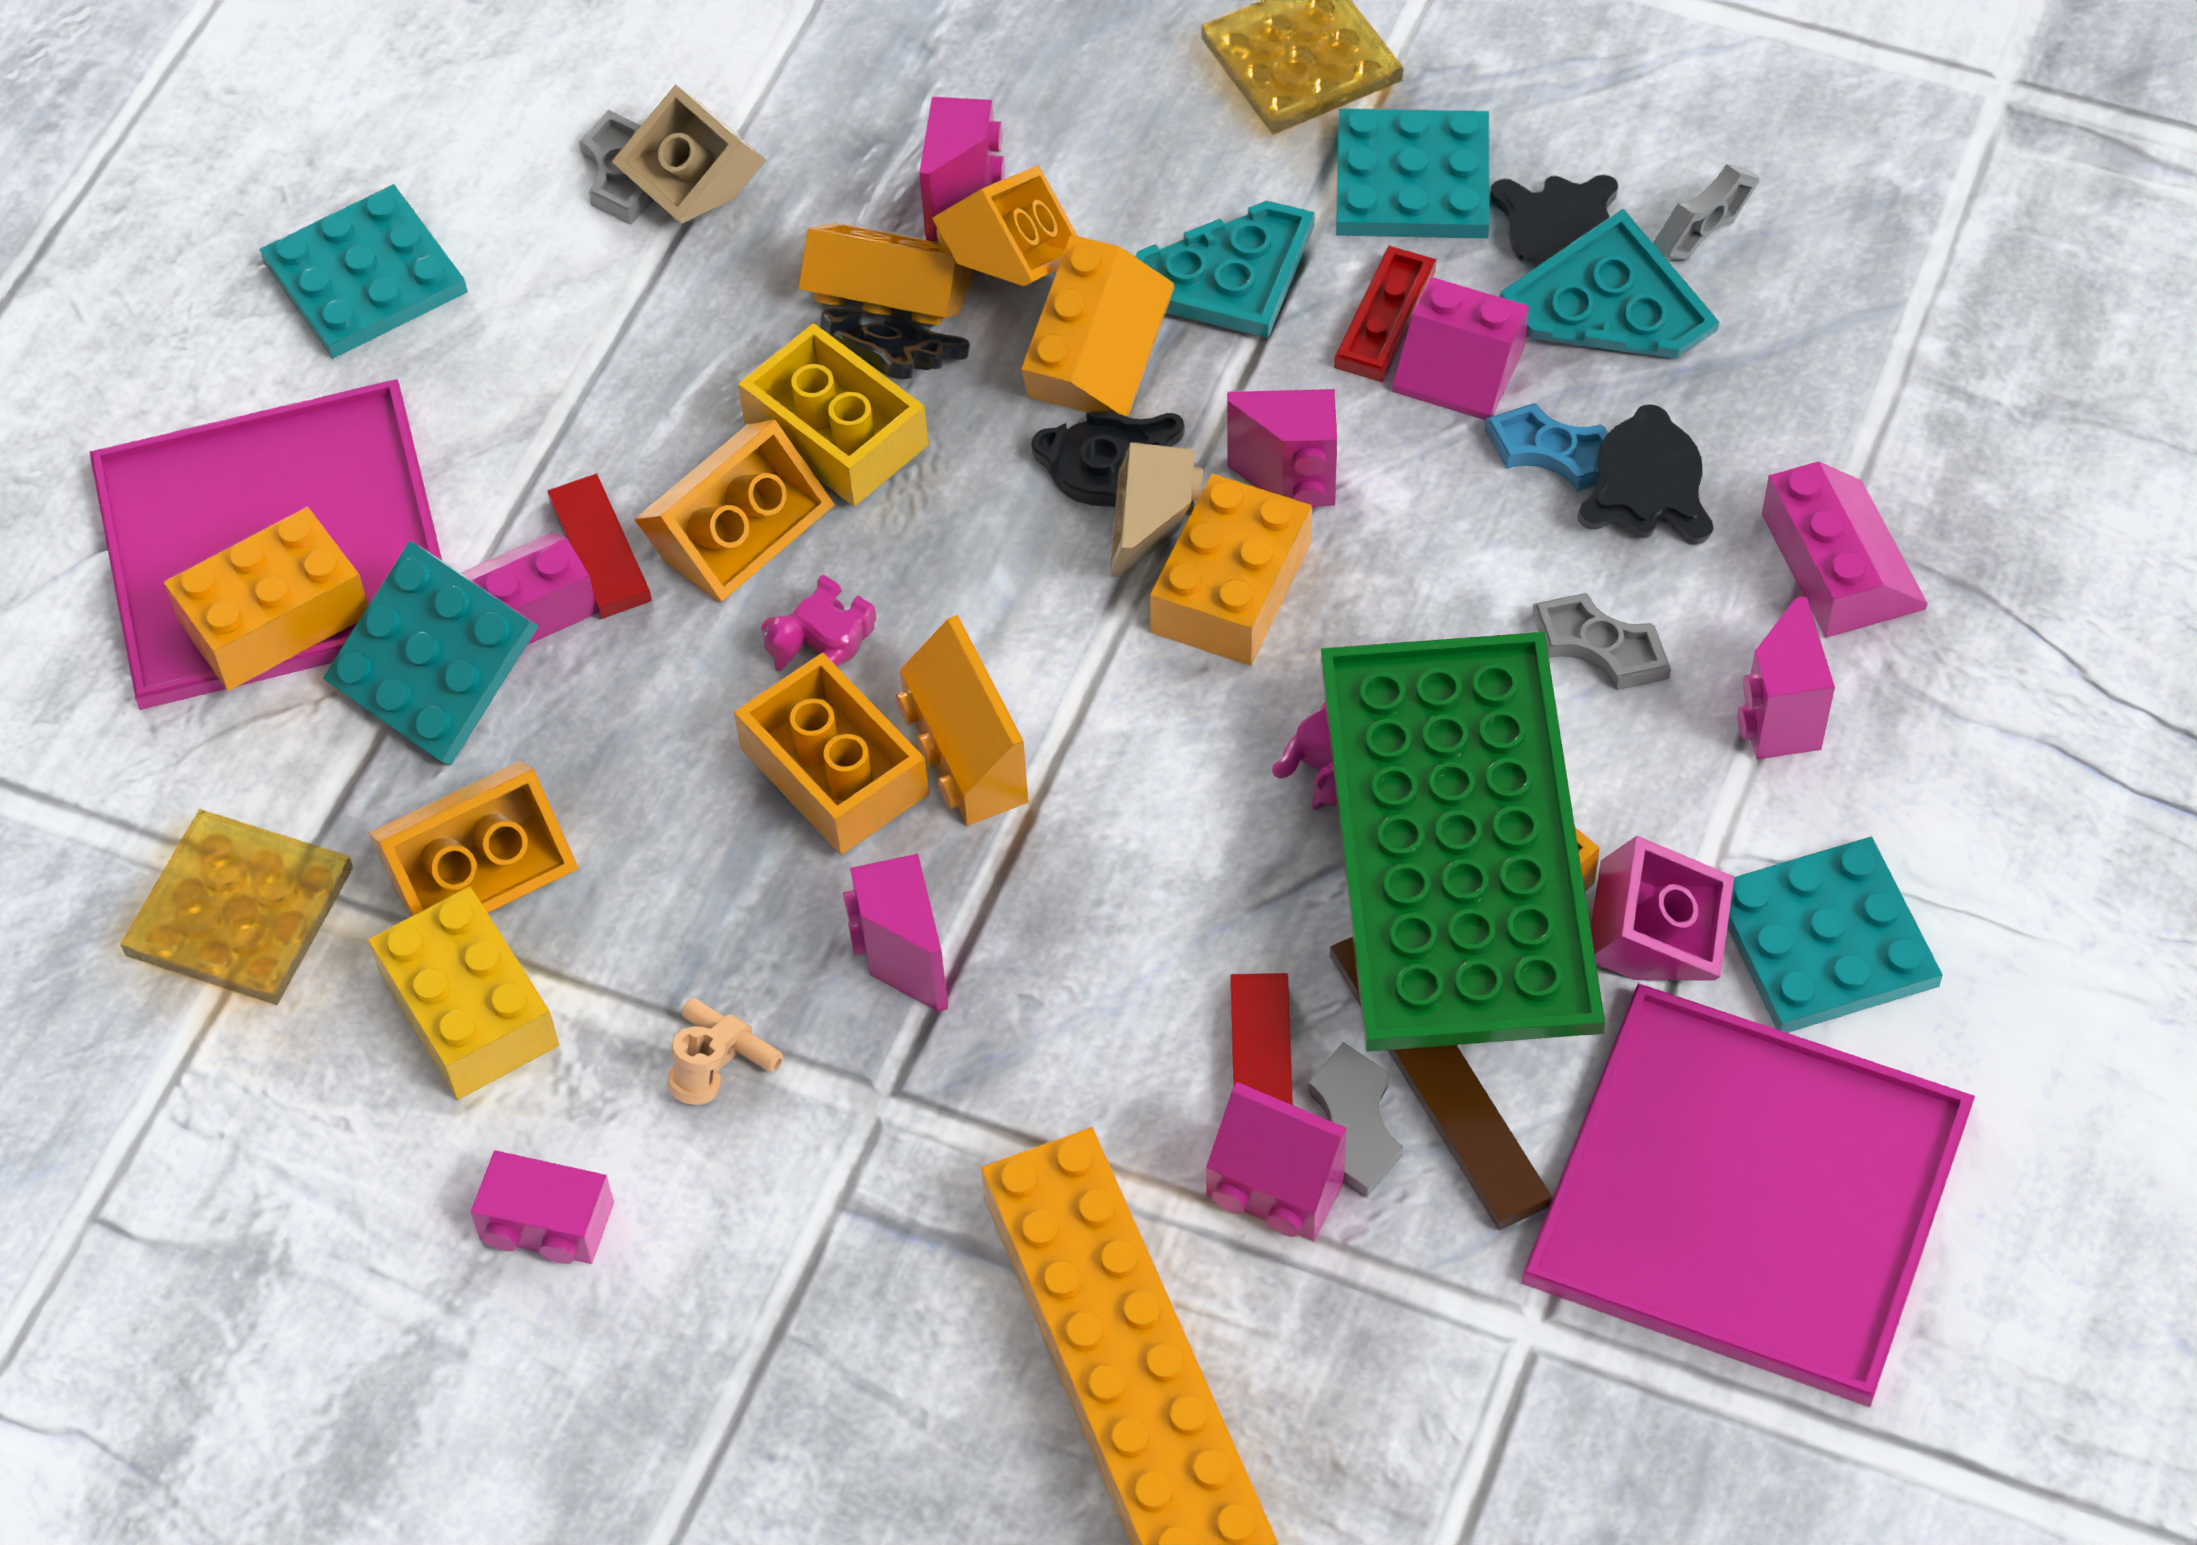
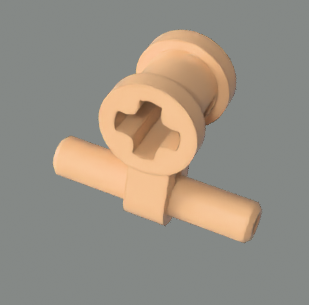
[667,998,783,1105]

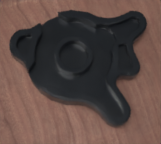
[1490,174,1618,266]
[820,308,970,379]
[1577,404,1713,544]
[1031,411,1185,507]

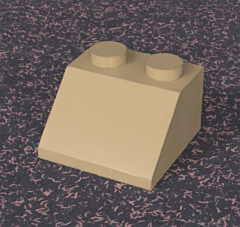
[612,84,766,224]
[1109,442,1203,577]

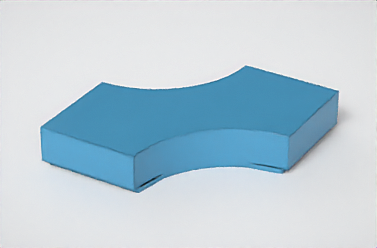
[1485,403,1608,492]

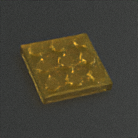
[1201,0,1403,135]
[120,809,353,1005]

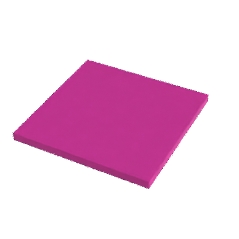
[89,379,442,710]
[1521,983,1975,1407]

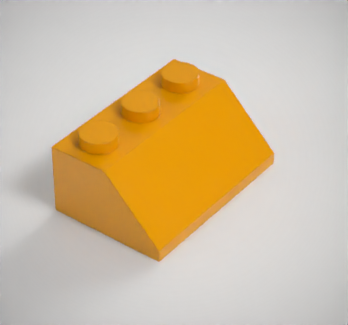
[932,165,1078,286]
[798,222,975,325]
[1021,234,1174,417]
[634,419,835,602]
[896,615,1029,826]
[368,761,579,917]

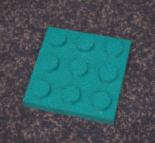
[1336,108,1490,238]
[260,184,468,359]
[323,541,539,765]
[1727,836,1943,1033]

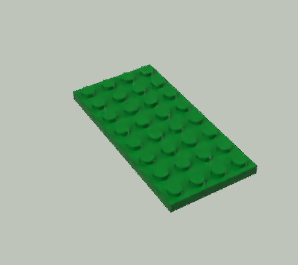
[1320,632,1605,1052]

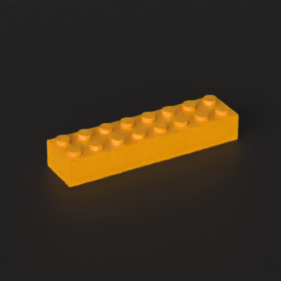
[981,1127,1278,1545]

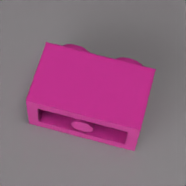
[471,1150,614,1264]

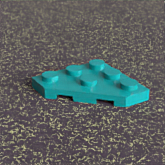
[1135,200,1315,338]
[1499,209,1720,359]

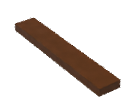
[1330,936,1552,1231]

